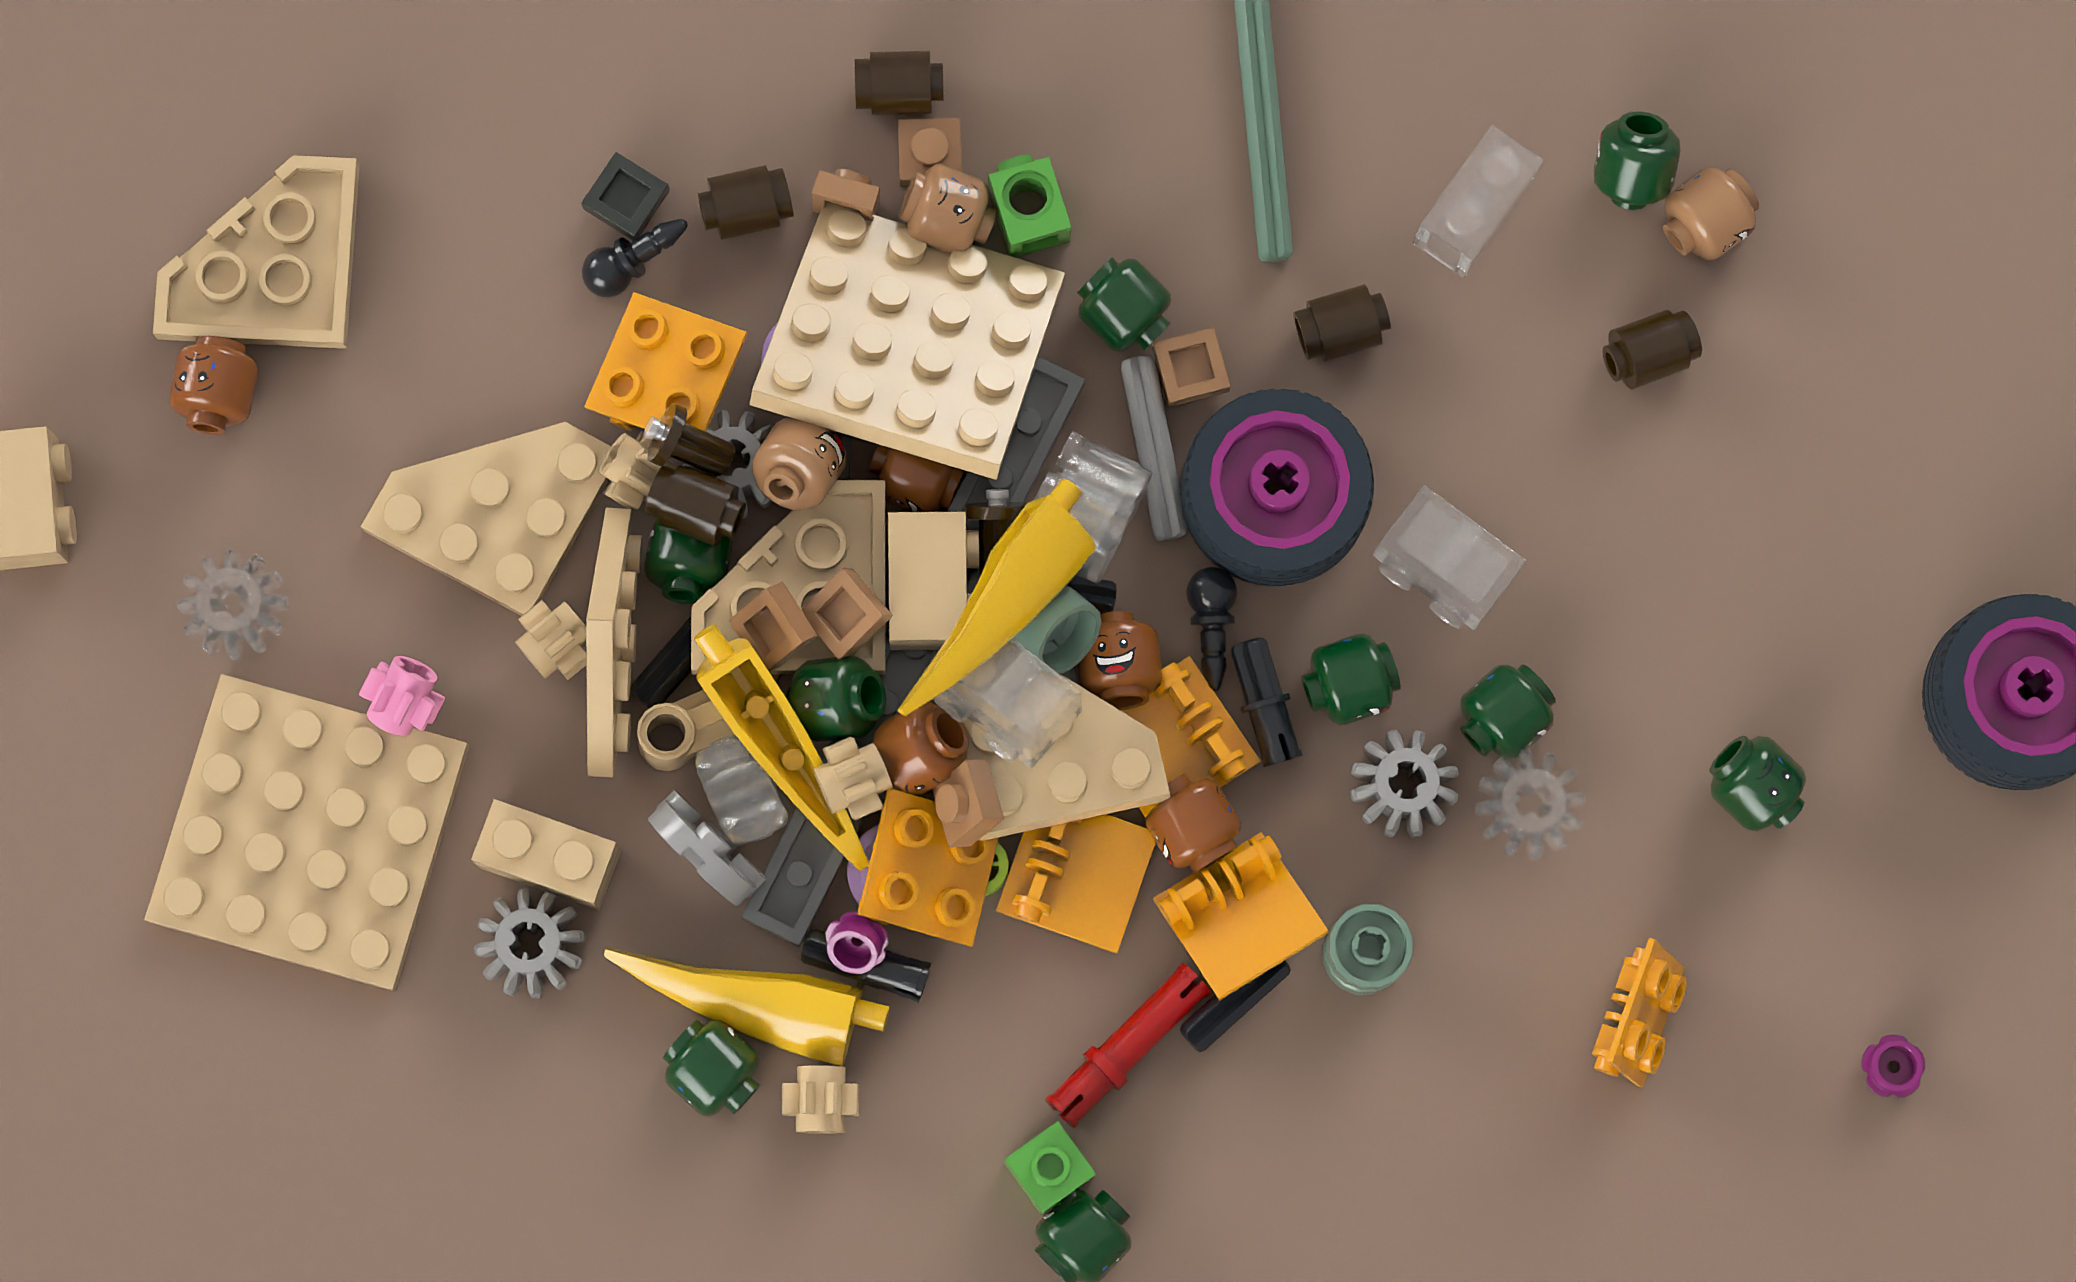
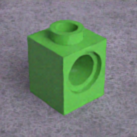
[988,155,1072,258]
[1004,1121,1096,1215]

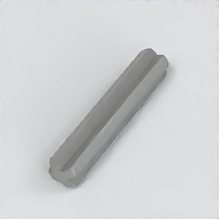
[1121,356,1188,541]

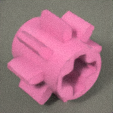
[359,656,445,736]

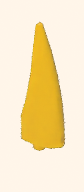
[897,479,1097,716]
[694,624,869,871]
[604,947,890,1067]

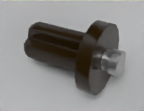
[643,403,735,476]
[965,489,1027,575]

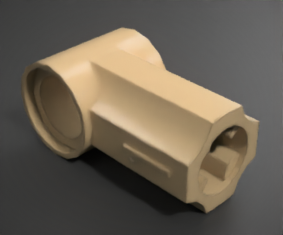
[637,690,737,772]

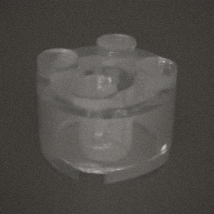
[1035,431,1153,584]

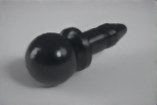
[582,219,688,297]
[1186,567,1237,692]

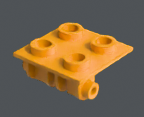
[584,292,748,431]
[1120,656,1261,818]
[857,788,999,947]
[996,814,1156,954]
[1153,832,1329,1000]
[1592,938,1687,1088]

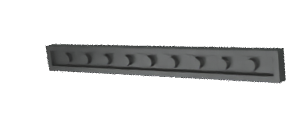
[741,356,1085,948]

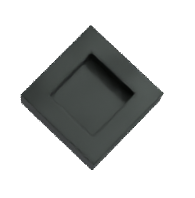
[581,152,670,240]

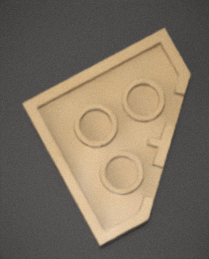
[153,155,360,349]
[360,422,611,616]
[691,480,885,674]
[586,508,643,778]
[947,643,1170,841]

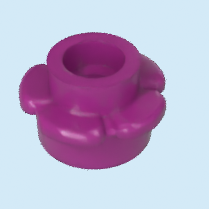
[826,912,889,974]
[1861,1034,1926,1098]

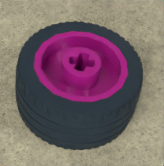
[1180,388,1374,586]
[1922,594,2076,790]

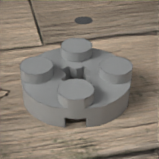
[648,789,767,906]

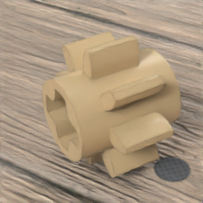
[599,431,678,510]
[515,600,587,680]
[813,737,893,820]
[782,1066,859,1134]

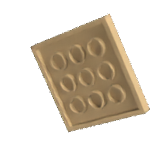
[750,201,1065,480]
[144,674,470,992]

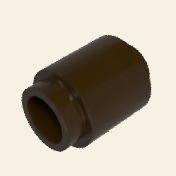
[855,51,944,115]
[698,165,794,240]
[1293,284,1391,362]
[1602,310,1702,389]
[645,465,746,547]

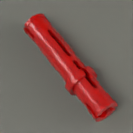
[1045,963,1211,1129]

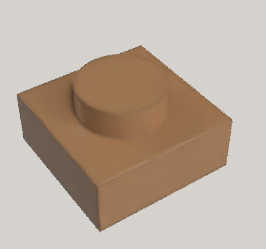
[898,118,962,187]
[812,169,880,222]
[1152,327,1231,408]
[801,568,893,660]
[729,581,818,671]
[932,760,1004,847]

